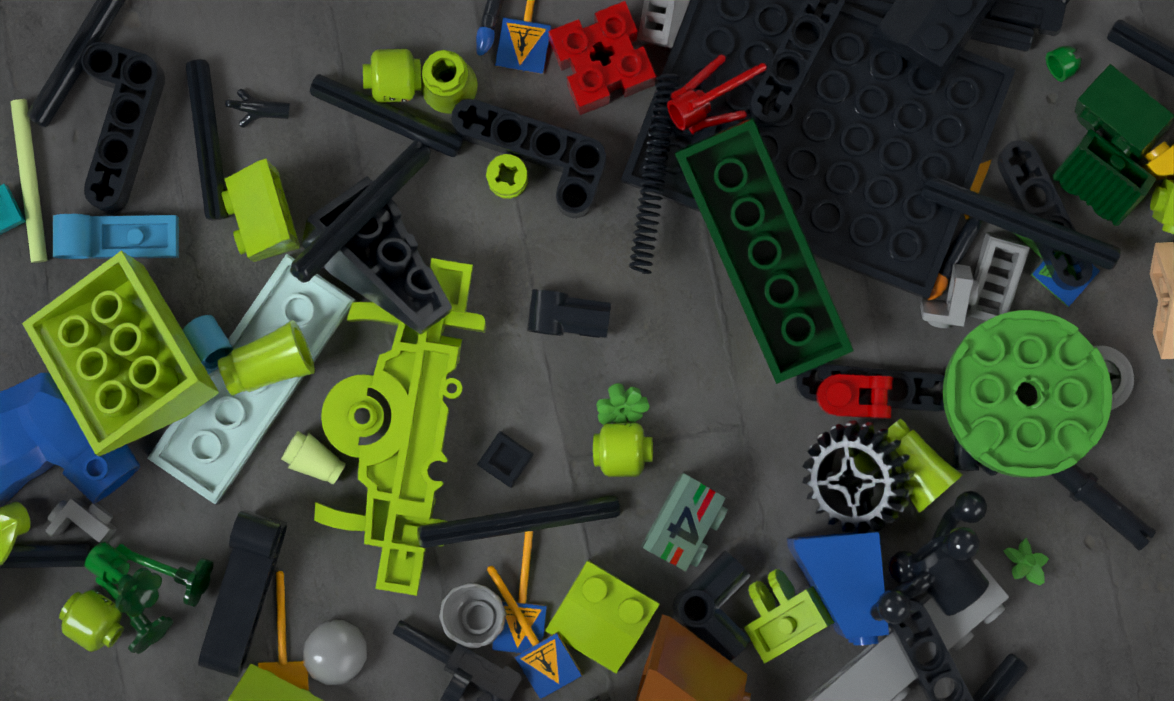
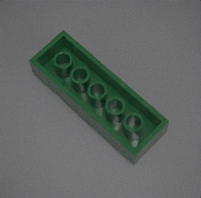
[675,117,854,384]

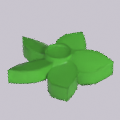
[1003,537,1049,585]

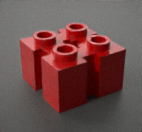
[548,1,656,116]

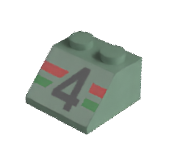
[641,473,728,571]

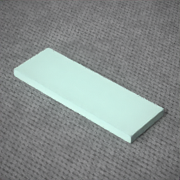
[147,254,356,505]

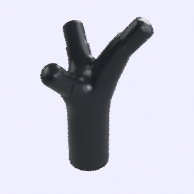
[225,89,290,128]

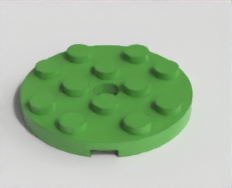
[943,310,1112,478]

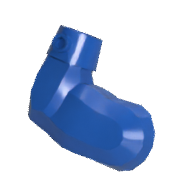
[0,372,141,507]

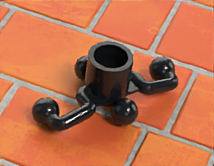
[870,491,989,624]

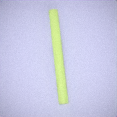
[10,99,48,263]

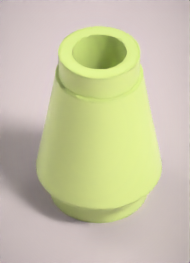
[281,431,346,485]

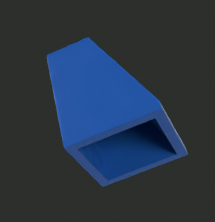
[787,531,889,645]

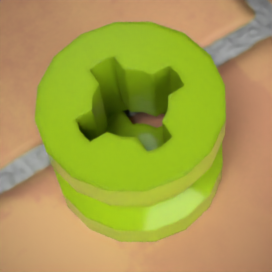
[486,154,528,199]

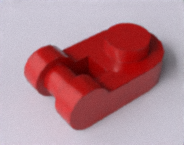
[816,374,893,419]

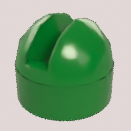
[1045,45,1082,82]

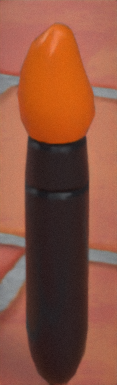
[927,217,982,300]

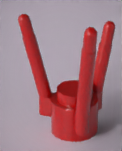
[667,54,767,134]

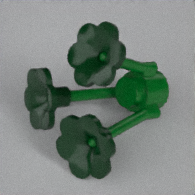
[85,542,214,654]

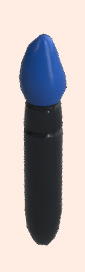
[476,0,504,56]

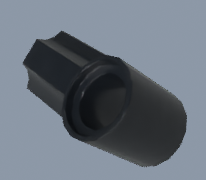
[527,289,611,338]

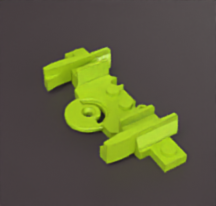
[314,258,486,596]

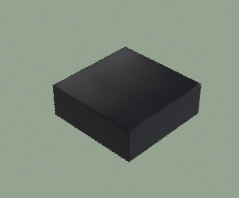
[477,431,534,488]

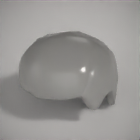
[439,583,506,648]
[303,620,367,686]

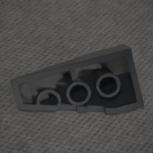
[301,176,452,335]

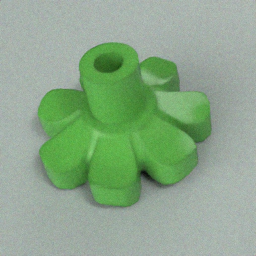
[596,383,649,425]

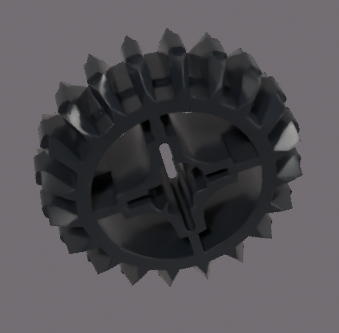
[802,421,915,534]

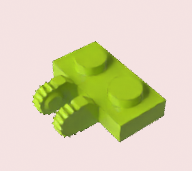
[744,569,834,664]

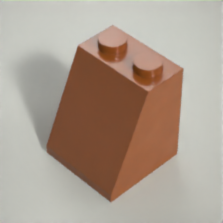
[635,614,751,701]

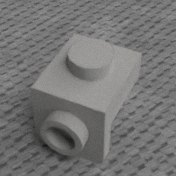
[920,264,978,328]
[45,498,118,543]

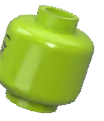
[362,49,421,102]
[593,423,653,477]
[59,589,124,652]

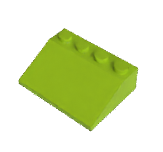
[22,251,220,456]

